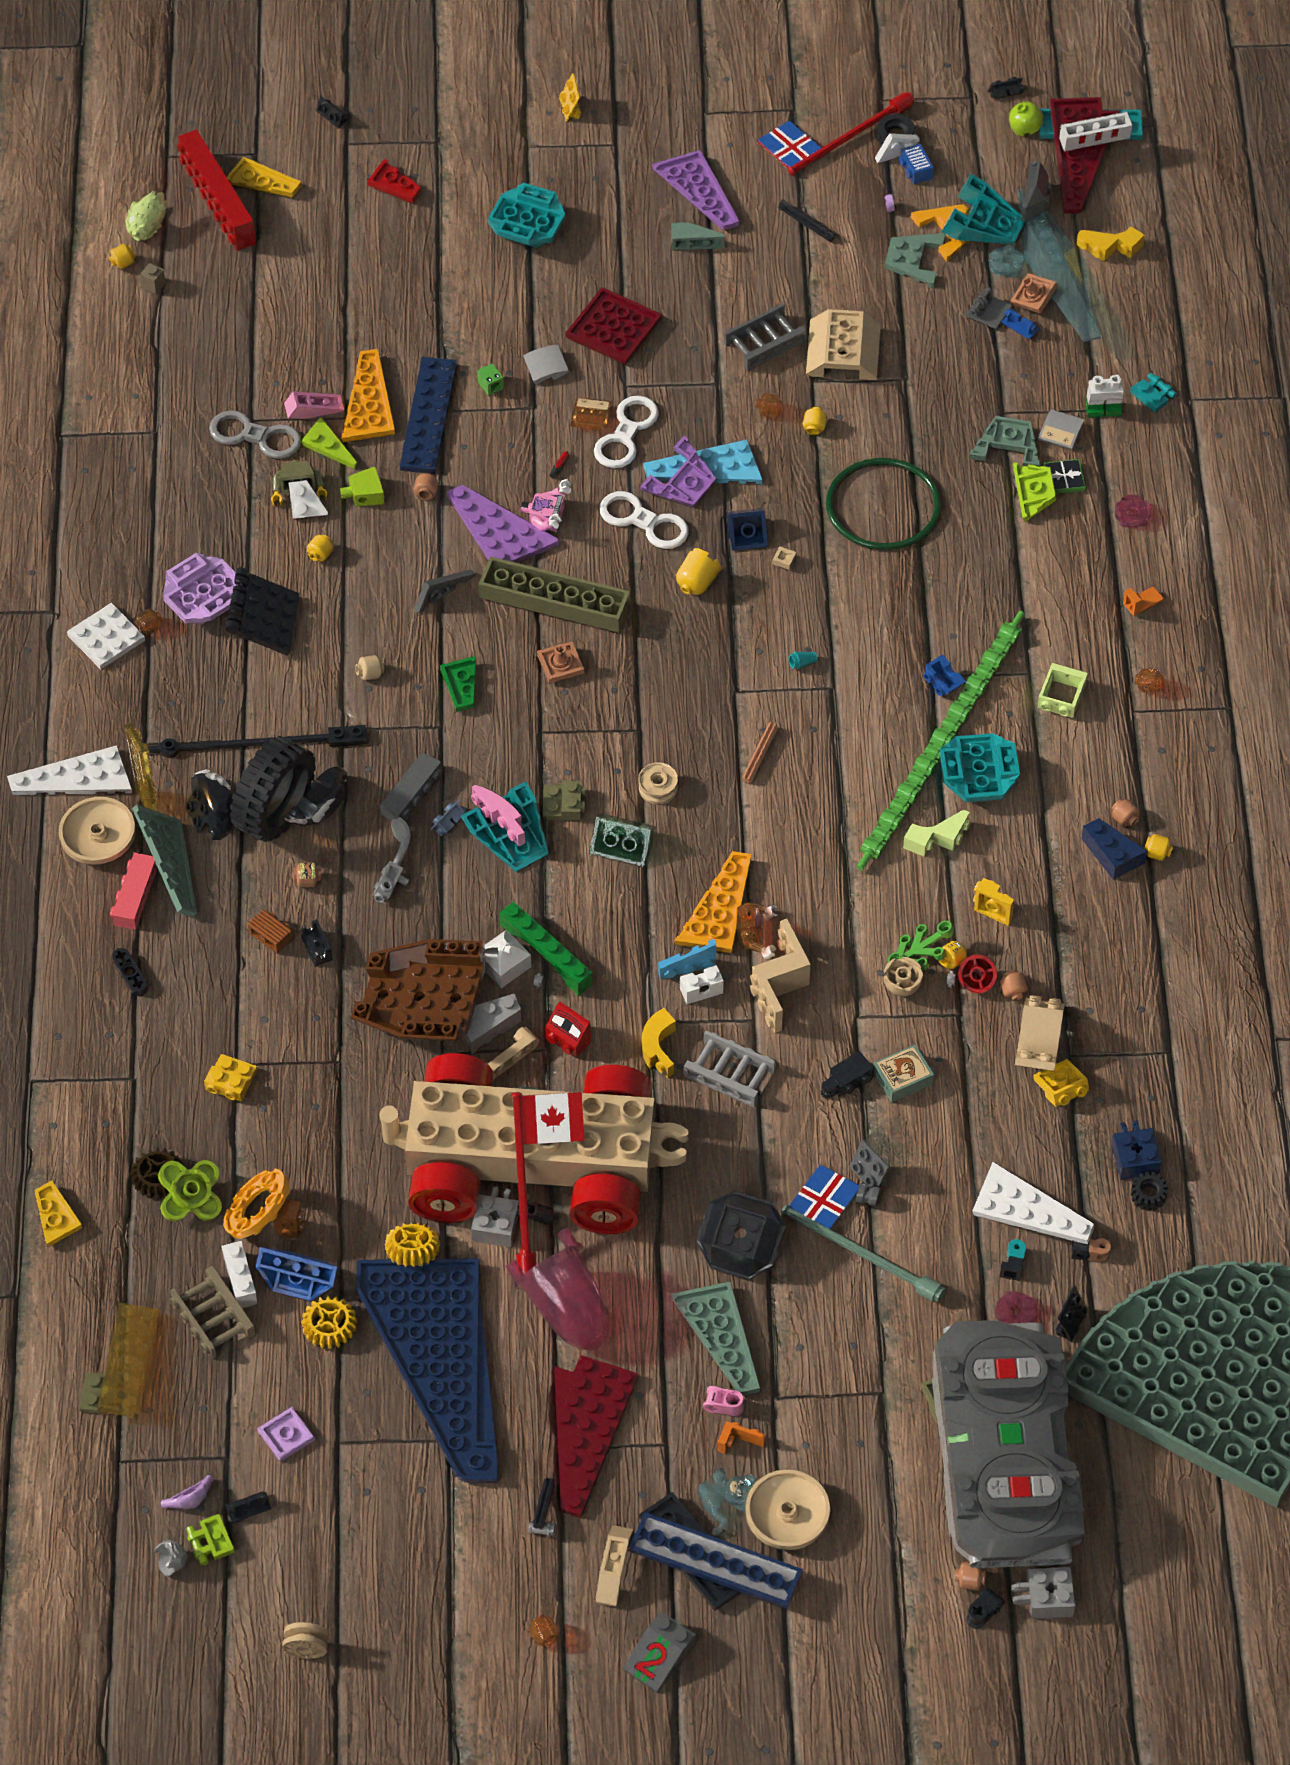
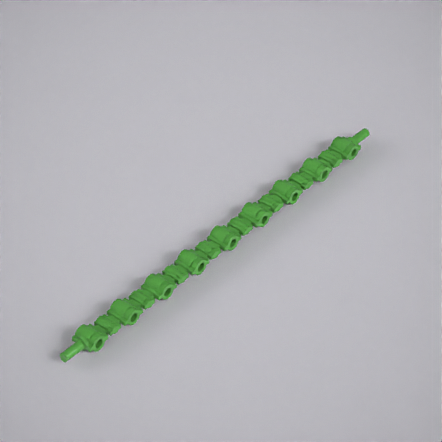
[856,611,1025,871]

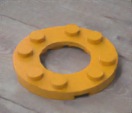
[223,1169,290,1239]

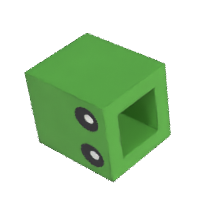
[477,363,504,396]

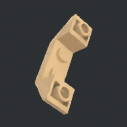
[595,1525,633,1607]

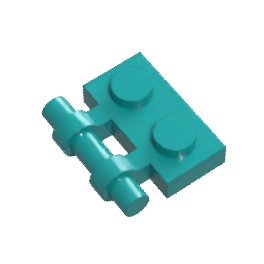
[1130,372,1177,413]

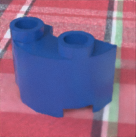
[923,654,966,697]

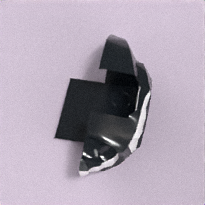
[284,766,348,826]
[185,770,234,840]

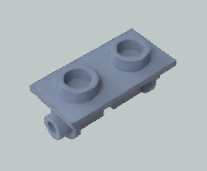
[430,799,466,836]

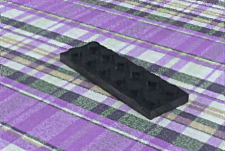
[639,1492,742,1611]

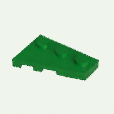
[440,656,476,712]

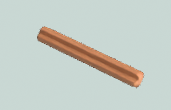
[742,722,778,784]

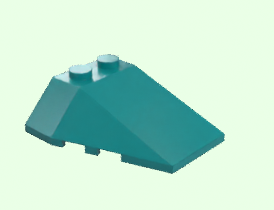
[461,781,549,872]

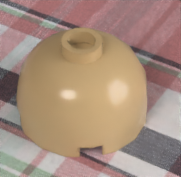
[884,957,923,997]

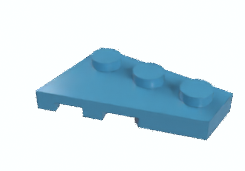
[658,939,716,979]

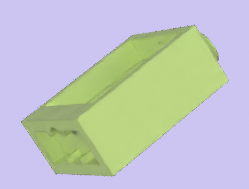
[1038,663,1088,718]

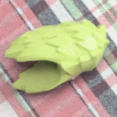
[126,191,167,241]

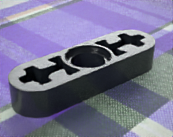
[112,948,148,996]

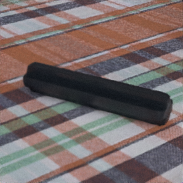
[533,1477,555,1530]

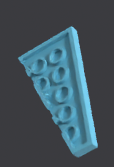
[643,440,762,484]

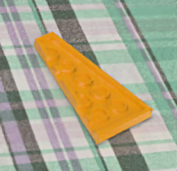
[342,349,395,442]
[675,851,751,953]

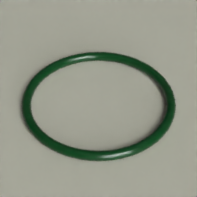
[826,458,941,550]

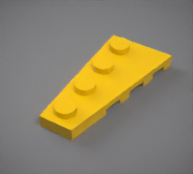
[227,157,302,198]

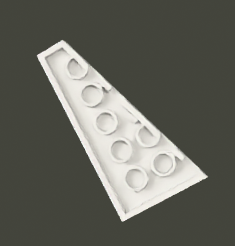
[7,746,132,795]
[973,1163,1094,1245]

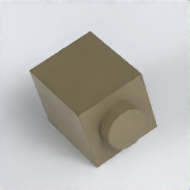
[140,263,166,295]

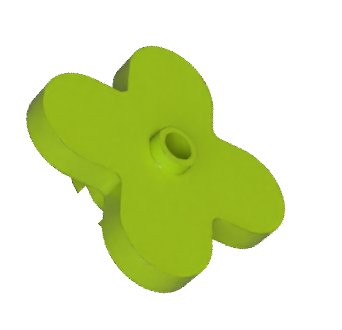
[158,1160,222,1222]

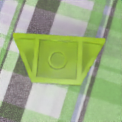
[1013,462,1057,522]

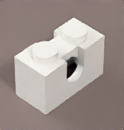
[680,965,724,1004]

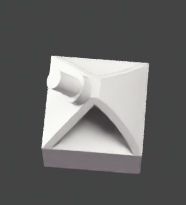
[484,930,531,988]

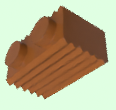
[248,909,293,954]

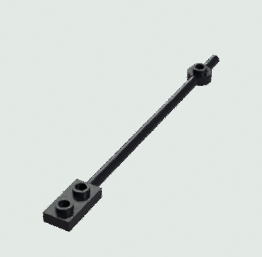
[141,725,367,758]

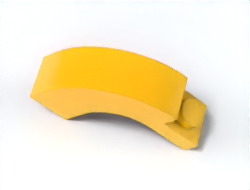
[642,1008,676,1078]

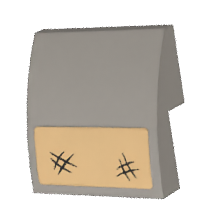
[1038,409,1085,451]

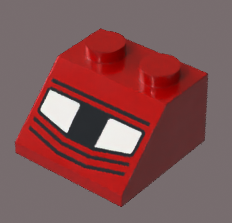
[545,1001,591,1058]

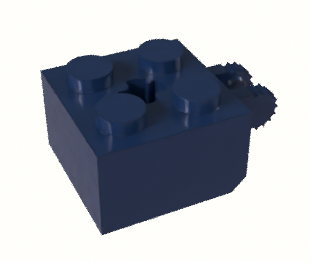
[1112,1120,1161,1180]

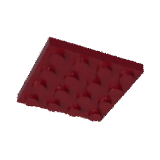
[565,287,662,365]

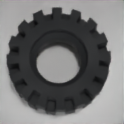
[1131,1172,1168,1211]

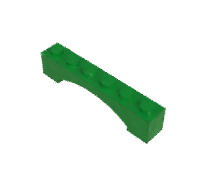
[499,901,593,996]

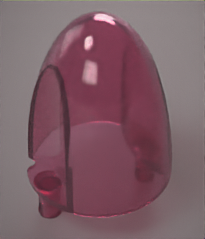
[505,1227,609,1351]

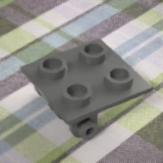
[965,288,1012,329]
[849,1139,890,1188]

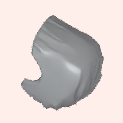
[154,1540,187,1577]

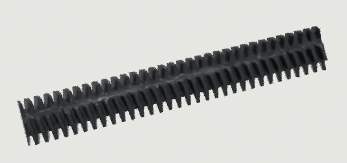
[778,199,836,243]

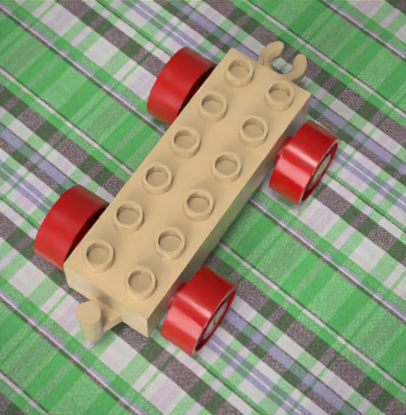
[379,1053,688,1234]

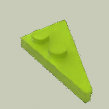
[301,418,357,469]

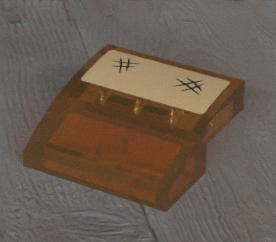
[571,397,612,431]

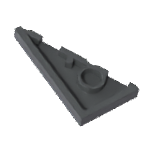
[414,569,475,613]

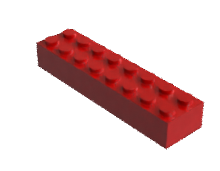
[177,129,256,251]

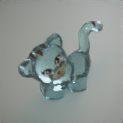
[697,1468,756,1536]

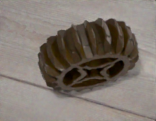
[130,1147,184,1199]

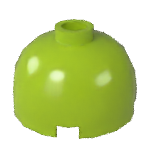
[1009,101,1044,136]

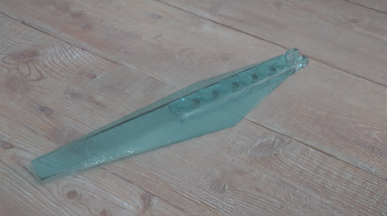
[1016,188,1101,342]

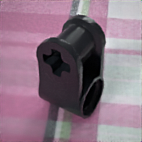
[966,1587,1005,1629]

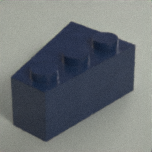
[1081,818,1147,880]

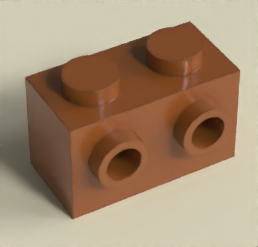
[273,1199,306,1239]

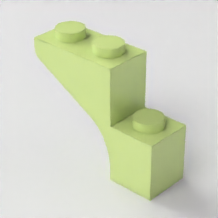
[903,810,971,856]

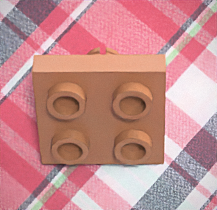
[1011,273,1058,314]
[537,641,584,684]

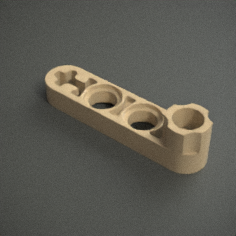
[488,1027,539,1081]

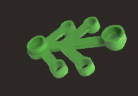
[888,921,954,971]

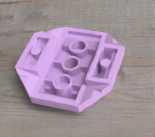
[163,553,237,625]

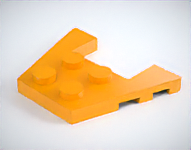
[911,204,970,261]

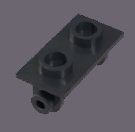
[987,77,1024,100]
[316,96,349,128]
[225,1491,272,1523]

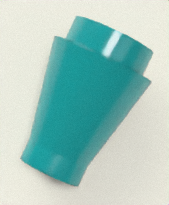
[789,651,818,670]

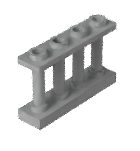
[684,1031,776,1107]

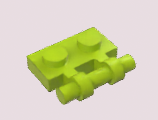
[186,1514,235,1566]

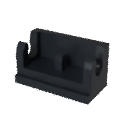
[300,919,333,967]

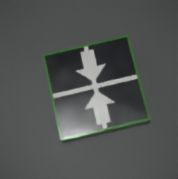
[1043,459,1086,494]

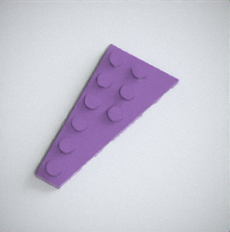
[653,150,739,231]

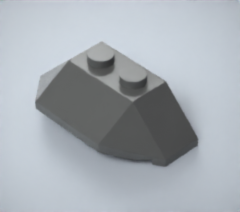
[1021,161,1051,221]

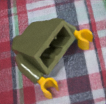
[271,460,327,506]

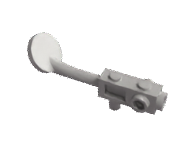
[373,817,411,903]

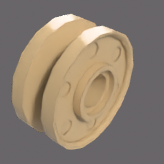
[639,762,678,804]
[282,1622,329,1659]

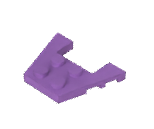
[640,436,716,508]

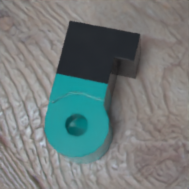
[999,1239,1026,1281]

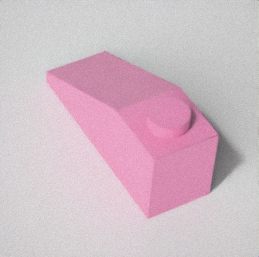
[284,391,344,419]

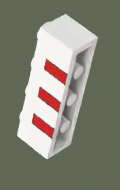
[1059,112,1132,151]

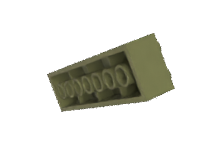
[478,556,630,633]

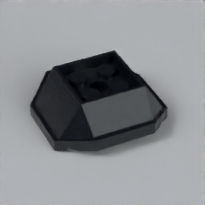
[696,1191,786,1280]

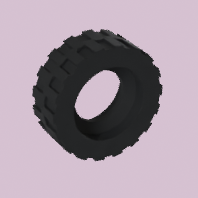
[877,114,915,146]

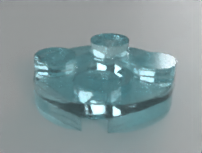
[989,245,1024,278]

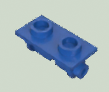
[1001,309,1040,339]

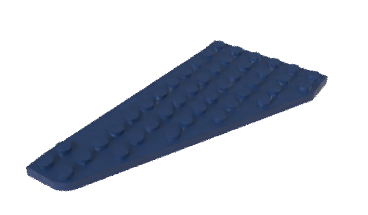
[356,1258,498,1483]

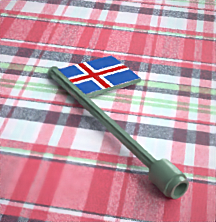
[781,1165,946,1303]

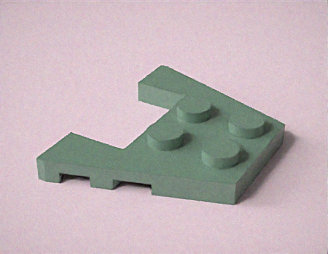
[885,233,945,288]
[969,416,1039,467]

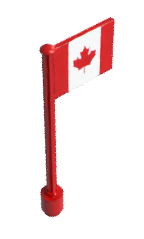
[511,1092,585,1279]

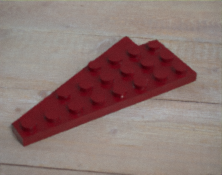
[1049,97,1119,214]
[554,1355,638,1518]

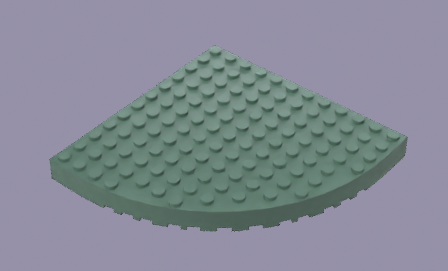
[1065,1260,1290,1508]

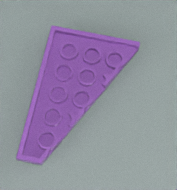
[447,485,559,563]

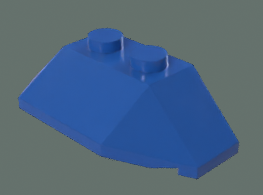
[256,1247,338,1301]

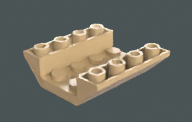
[806,309,881,380]

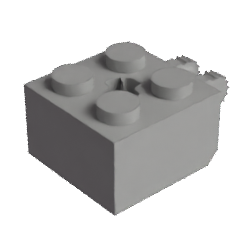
[471,1187,519,1247]
[1012,1567,1075,1619]

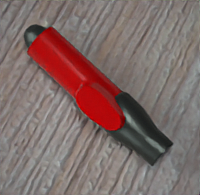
[549,451,569,478]

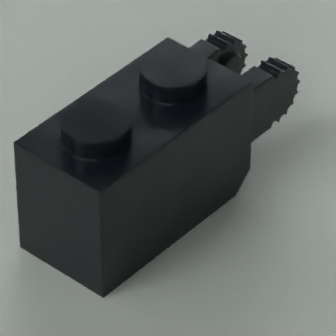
[821,1051,873,1099]

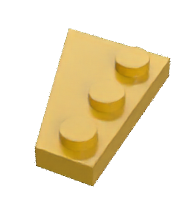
[34,1181,82,1248]

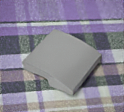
[523,345,570,385]

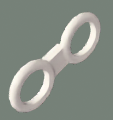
[594,396,659,469]
[600,491,689,549]

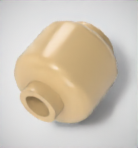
[355,655,384,681]

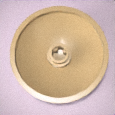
[59,797,136,865]
[746,1470,830,1550]

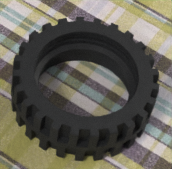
[230,736,316,842]

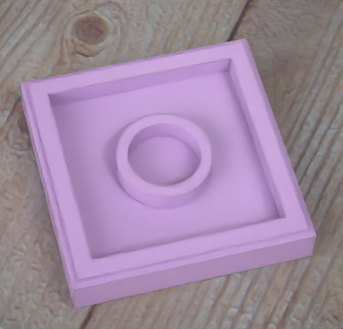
[257,1407,315,1462]

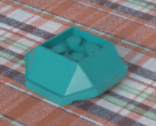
[488,183,565,249]
[939,733,1020,802]

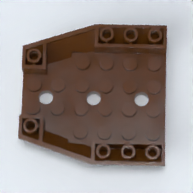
[351,939,485,1041]

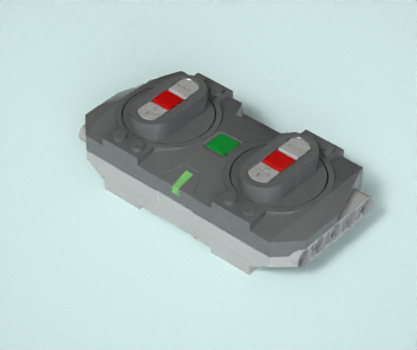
[932,1320,1085,1568]

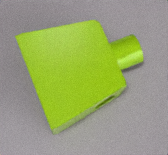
[340,467,385,506]

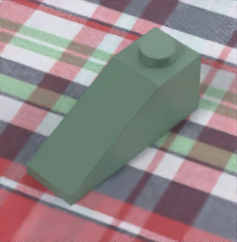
[671,222,724,250]

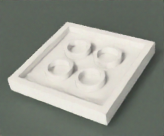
[67,603,145,670]

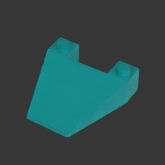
[941,174,1024,244]

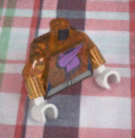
[736,903,778,959]

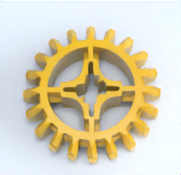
[385,1223,440,1268]
[301,1295,357,1350]

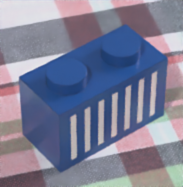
[899,144,933,184]

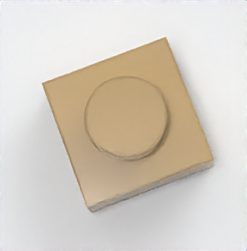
[772,546,796,570]

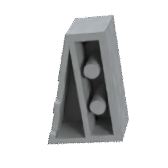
[465,994,521,1054]

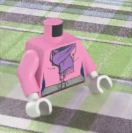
[521,479,571,532]

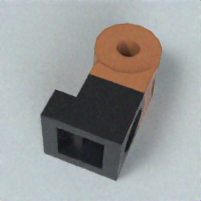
[1071,1238,1111,1262]

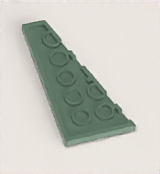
[132,804,197,917]
[671,1282,760,1396]

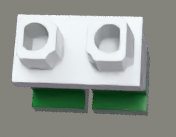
[1085,375,1123,418]

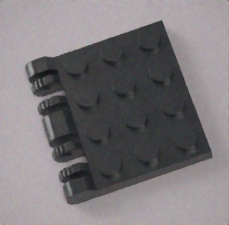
[225,567,300,656]

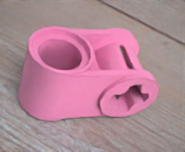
[703,1386,744,1416]

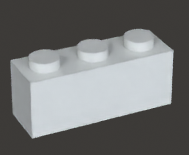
[222,1241,257,1308]

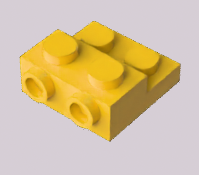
[973,878,1014,926]
[204,1054,258,1101]
[1033,1059,1089,1107]

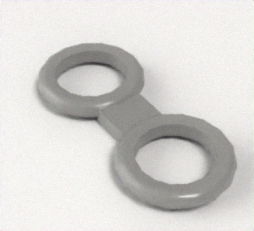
[209,410,301,459]

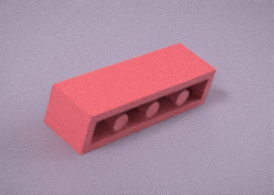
[110,853,158,930]

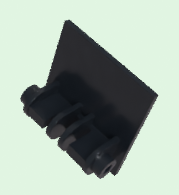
[1056,1285,1087,1342]

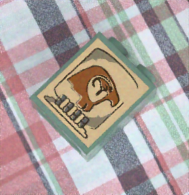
[873,1044,935,1103]

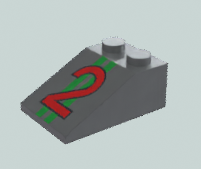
[623,1611,695,1693]

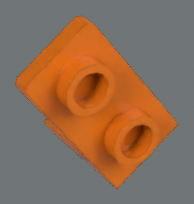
[1123,587,1163,616]
[717,1421,765,1454]

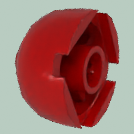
[958,954,997,993]

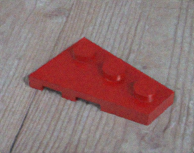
[367,159,421,203]

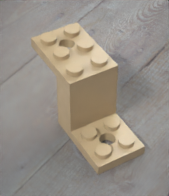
[750,919,810,1033]
[1015,995,1065,1071]

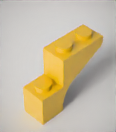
[1077,227,1145,262]

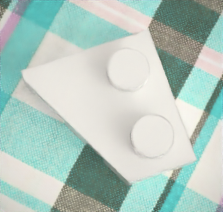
[875,134,919,163]
[289,481,328,519]

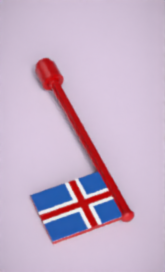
[757,92,914,176]

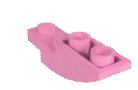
[471,785,525,846]

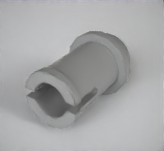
[529,1520,556,1538]

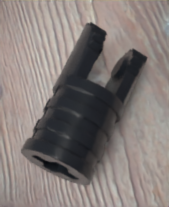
[516,1200,554,1225]

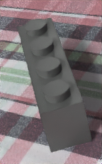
[380,752,442,821]

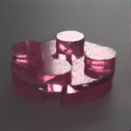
[1114,495,1151,528]
[995,1291,1037,1324]

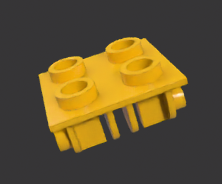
[560,73,581,121]

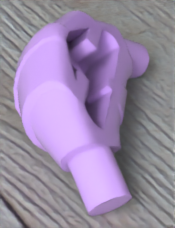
[161,1475,213,1510]

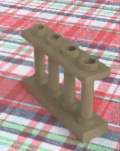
[170,1266,255,1359]

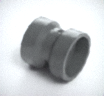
[856,1183,880,1207]

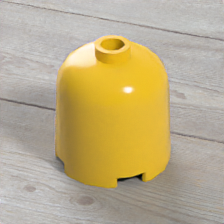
[676,548,721,595]

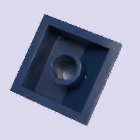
[726,508,768,550]

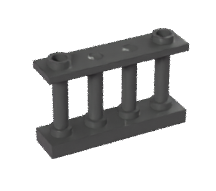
[724,303,806,371]

